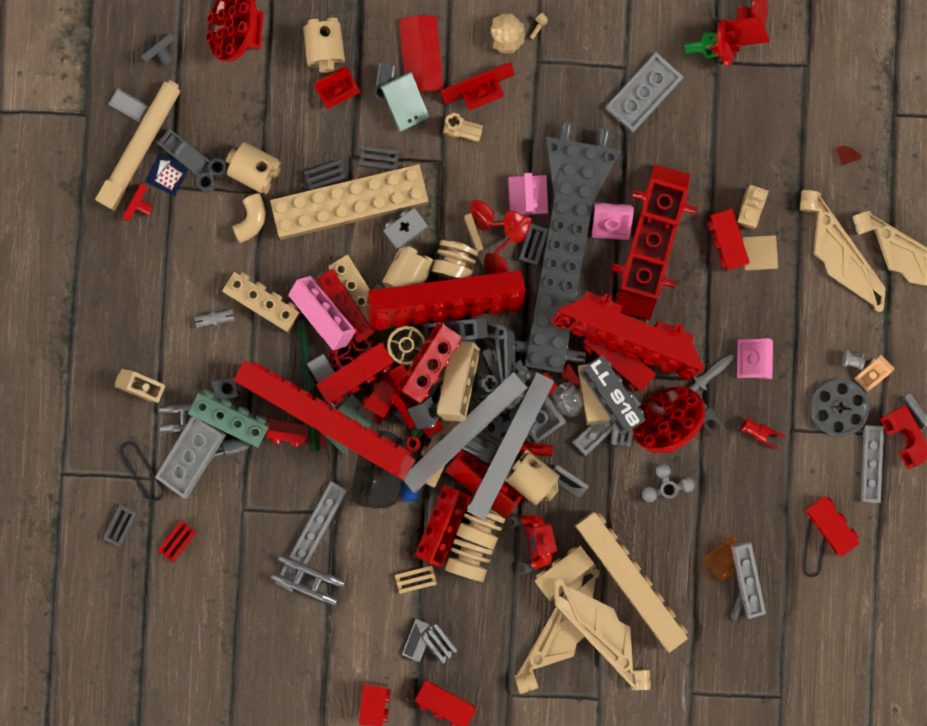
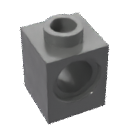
[212,378,242,400]
[407,396,440,430]

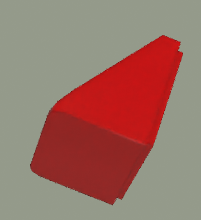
[561,363,580,386]

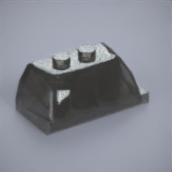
[348,430,407,509]

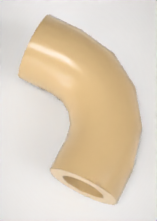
[232,193,266,243]

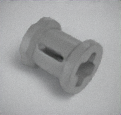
[842,350,866,370]

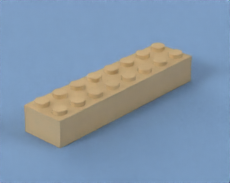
[270,164,429,240]
[574,512,688,653]

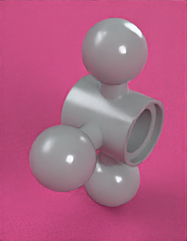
[642,463,695,502]

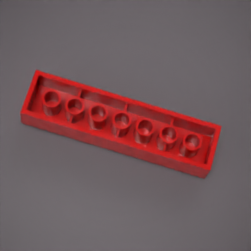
[367,270,526,330]

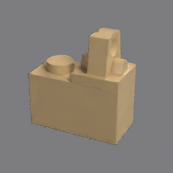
[736,185,769,230]
[115,369,165,403]

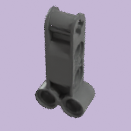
[156,127,228,193]

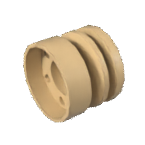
[431,240,478,280]
[456,504,505,550]
[445,538,493,582]

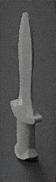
[689,355,734,392]

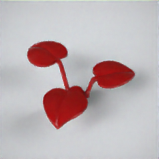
[471,199,532,274]

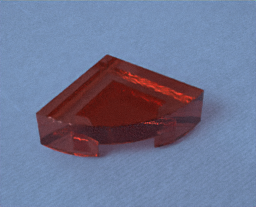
[836,146,861,165]

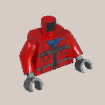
[508,514,557,574]

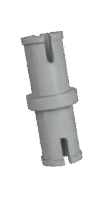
[194,309,235,328]

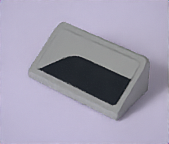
[553,465,588,498]
[402,619,430,663]

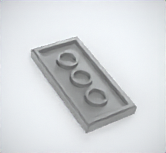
[605,52,684,134]
[155,416,226,499]

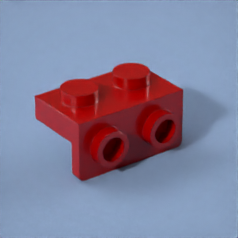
[313,66,360,110]

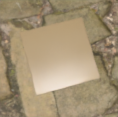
[743,235,778,270]

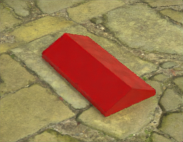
[399,15,444,93]

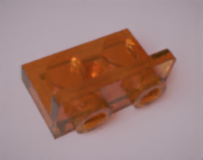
[702,536,739,582]

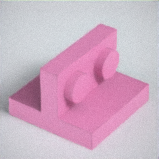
[508,173,548,215]
[592,203,634,240]
[737,338,773,379]

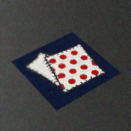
[145,153,188,196]

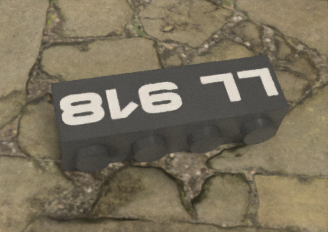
[579,355,646,436]

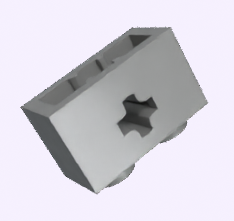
[383,208,428,251]

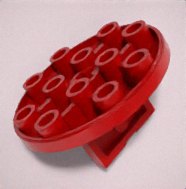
[206,0,264,62]
[632,387,705,454]

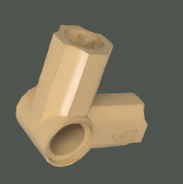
[443,113,483,142]

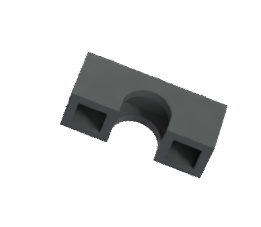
[424,318,488,340]

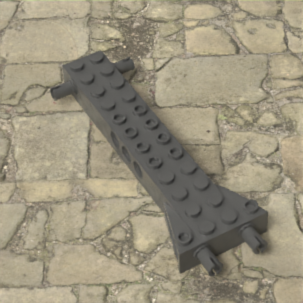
[515,122,621,374]

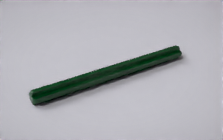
[297,320,321,453]

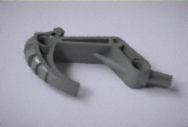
[467,316,531,411]

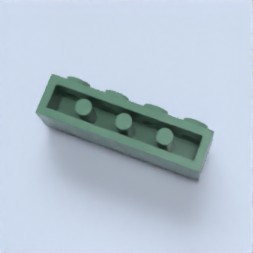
[188,390,269,447]

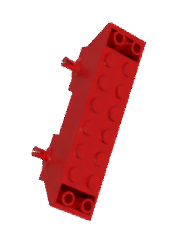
[611,164,697,320]
[550,291,704,380]

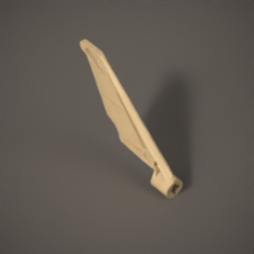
[800,190,885,312]
[852,211,927,286]
[514,569,600,694]
[554,579,651,690]

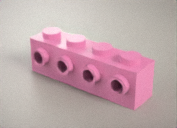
[288,276,356,350]

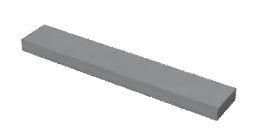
[275,481,347,592]

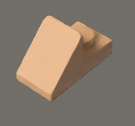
[854,355,895,392]

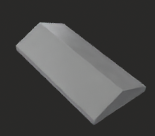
[516,360,566,443]

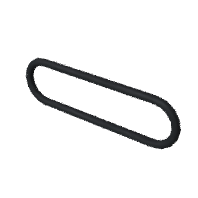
[120,442,164,501]
[803,518,825,578]

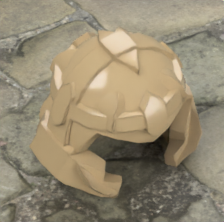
[490,13,525,54]

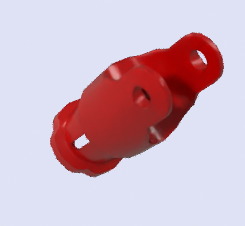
[740,416,786,450]

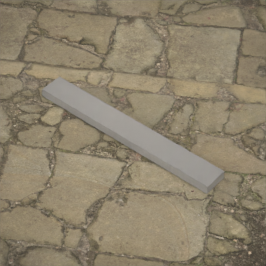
[404,372,528,493]
[467,373,554,520]

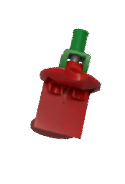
[685,0,770,67]

